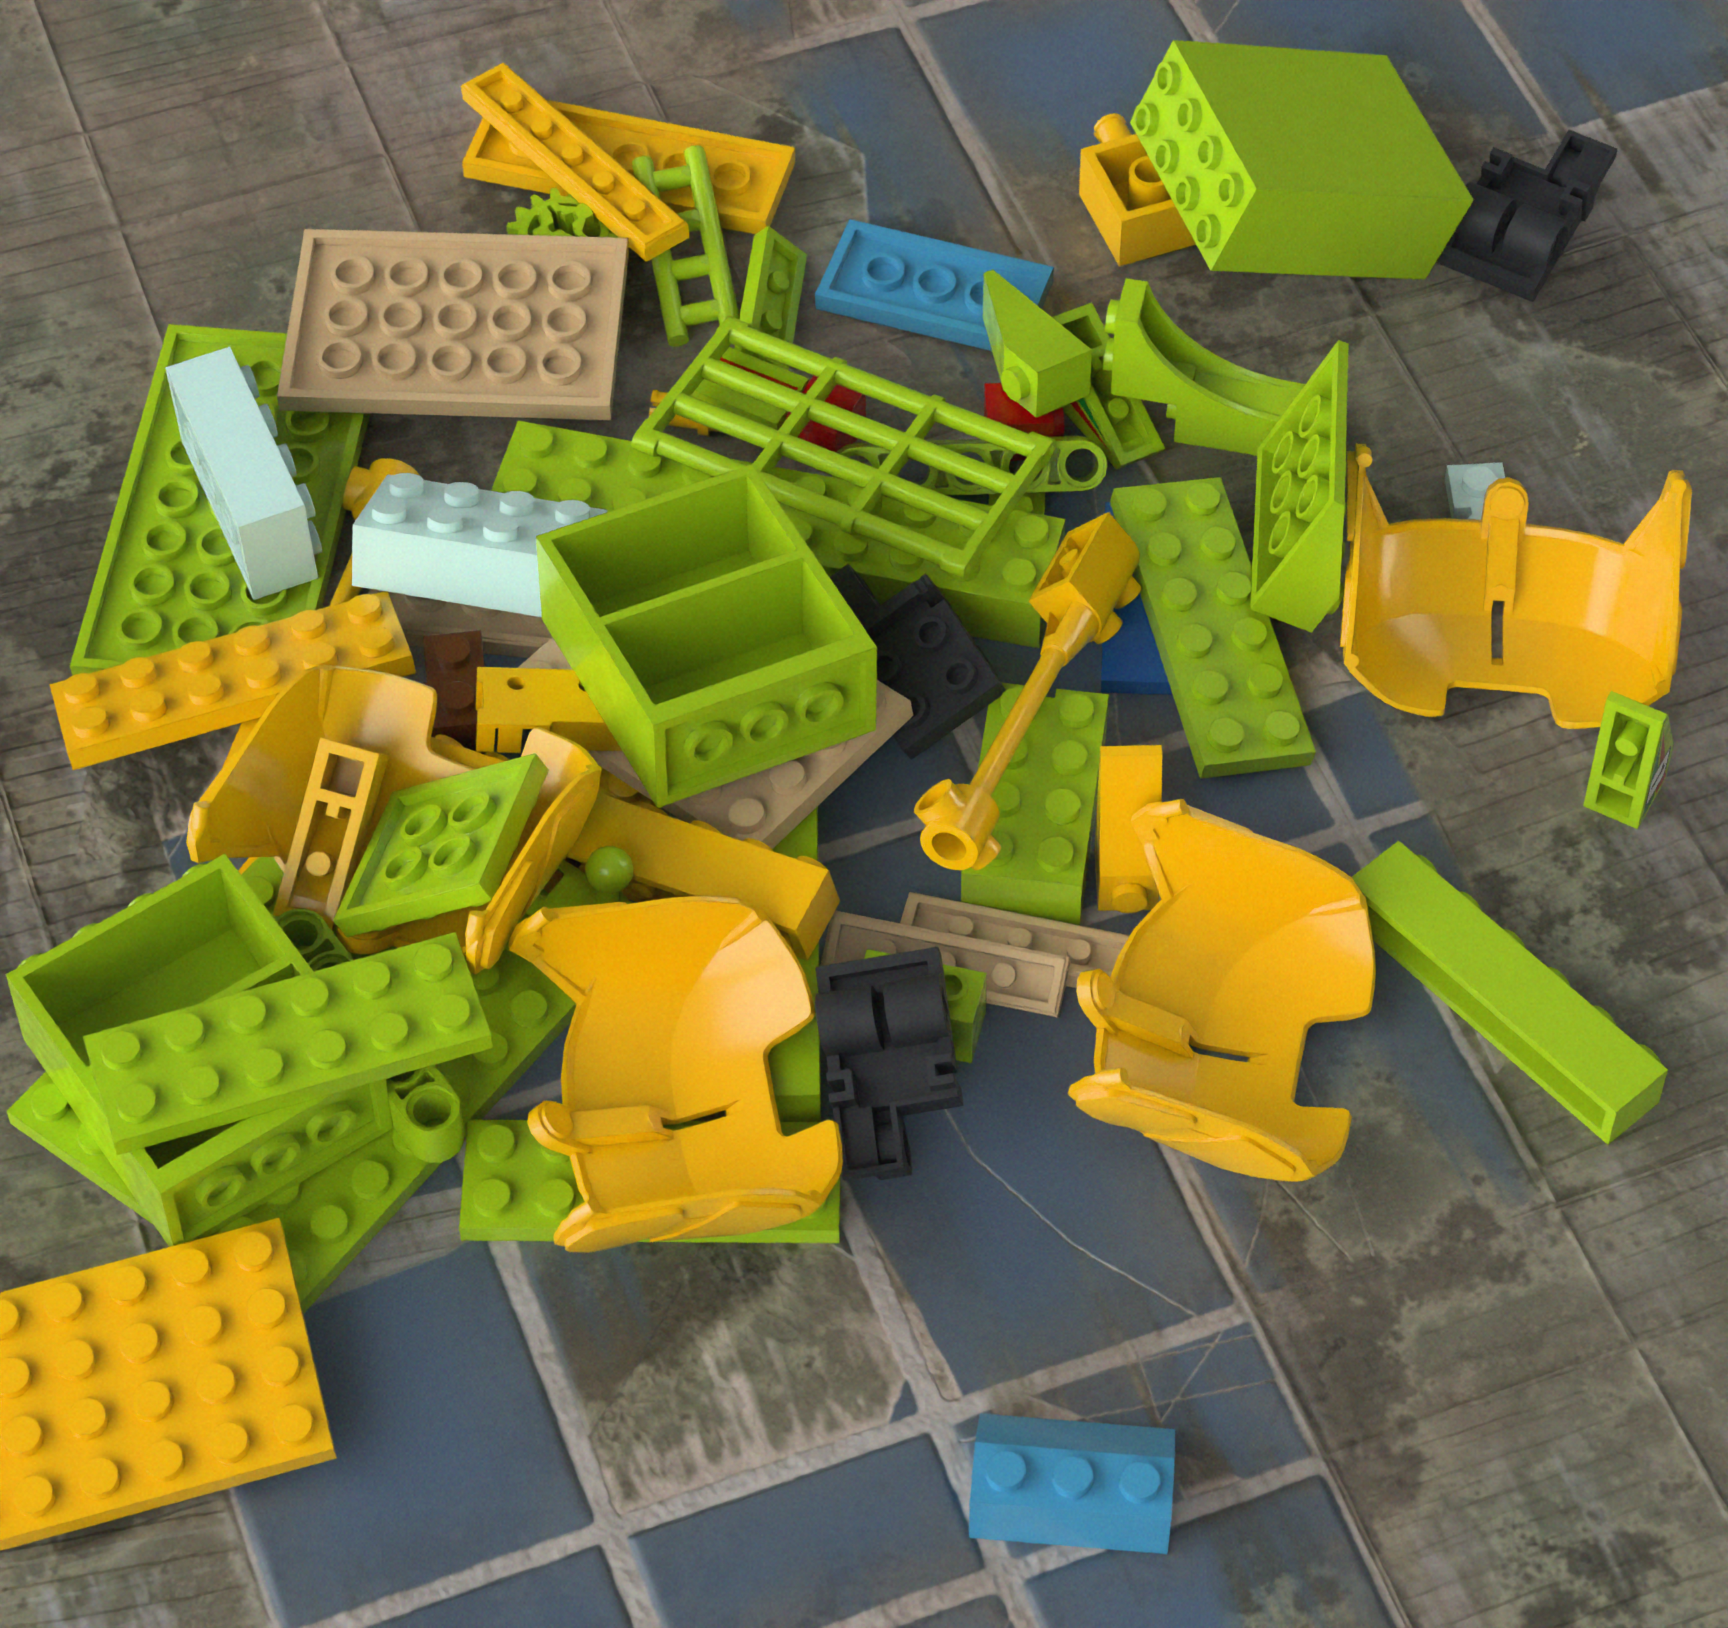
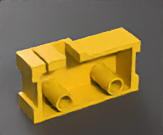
[476,667,622,753]

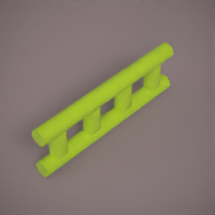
[632,145,740,347]

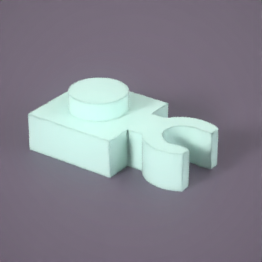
[1445,463,1505,520]

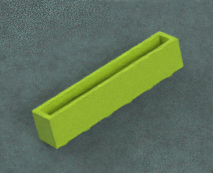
[1352,841,1668,1145]

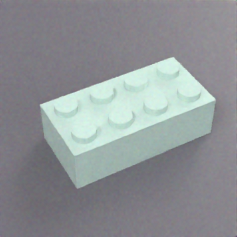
[165,346,322,600]
[352,473,607,617]

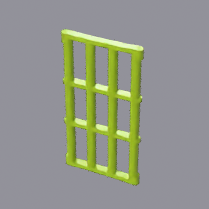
[631,316,1056,579]

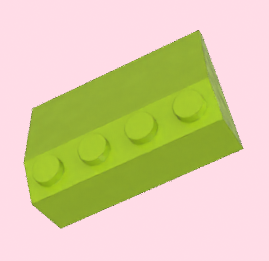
[1250,340,1349,633]

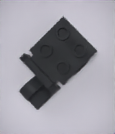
[1436,130,1617,302]
[830,564,1006,760]
[815,947,964,1181]

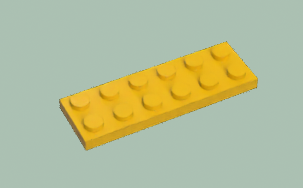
[462,100,796,234]
[49,591,416,770]

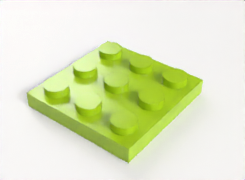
[333,753,549,937]

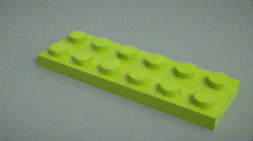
[1110,477,1316,779]
[83,932,493,1155]
[459,1120,841,1243]

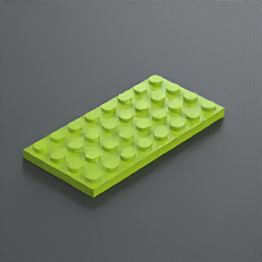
[70,324,370,676]

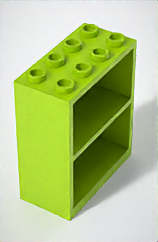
[1130,40,1473,280]
[536,464,877,808]
[6,854,393,1247]

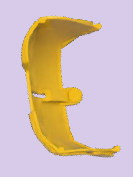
[1340,443,1692,729]
[186,664,602,975]
[1068,799,1376,1182]
[508,896,843,1252]

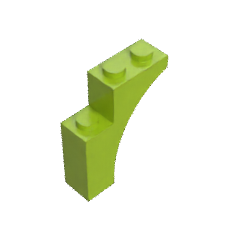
[1103,278,1305,456]

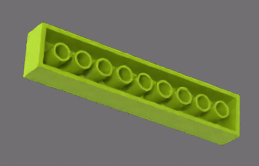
[491,421,1065,649]

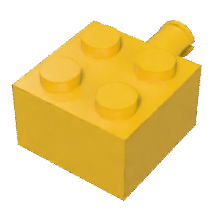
[1079,113,1196,267]

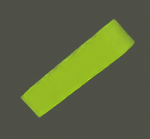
[832,436,1107,495]
[275,908,464,1163]

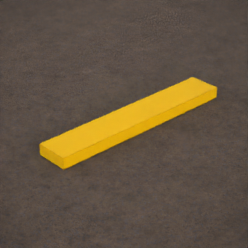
[461,62,690,262]

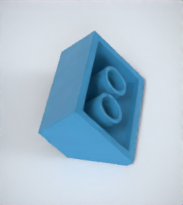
[969,1413,1175,1554]

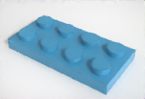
[815,219,1054,351]

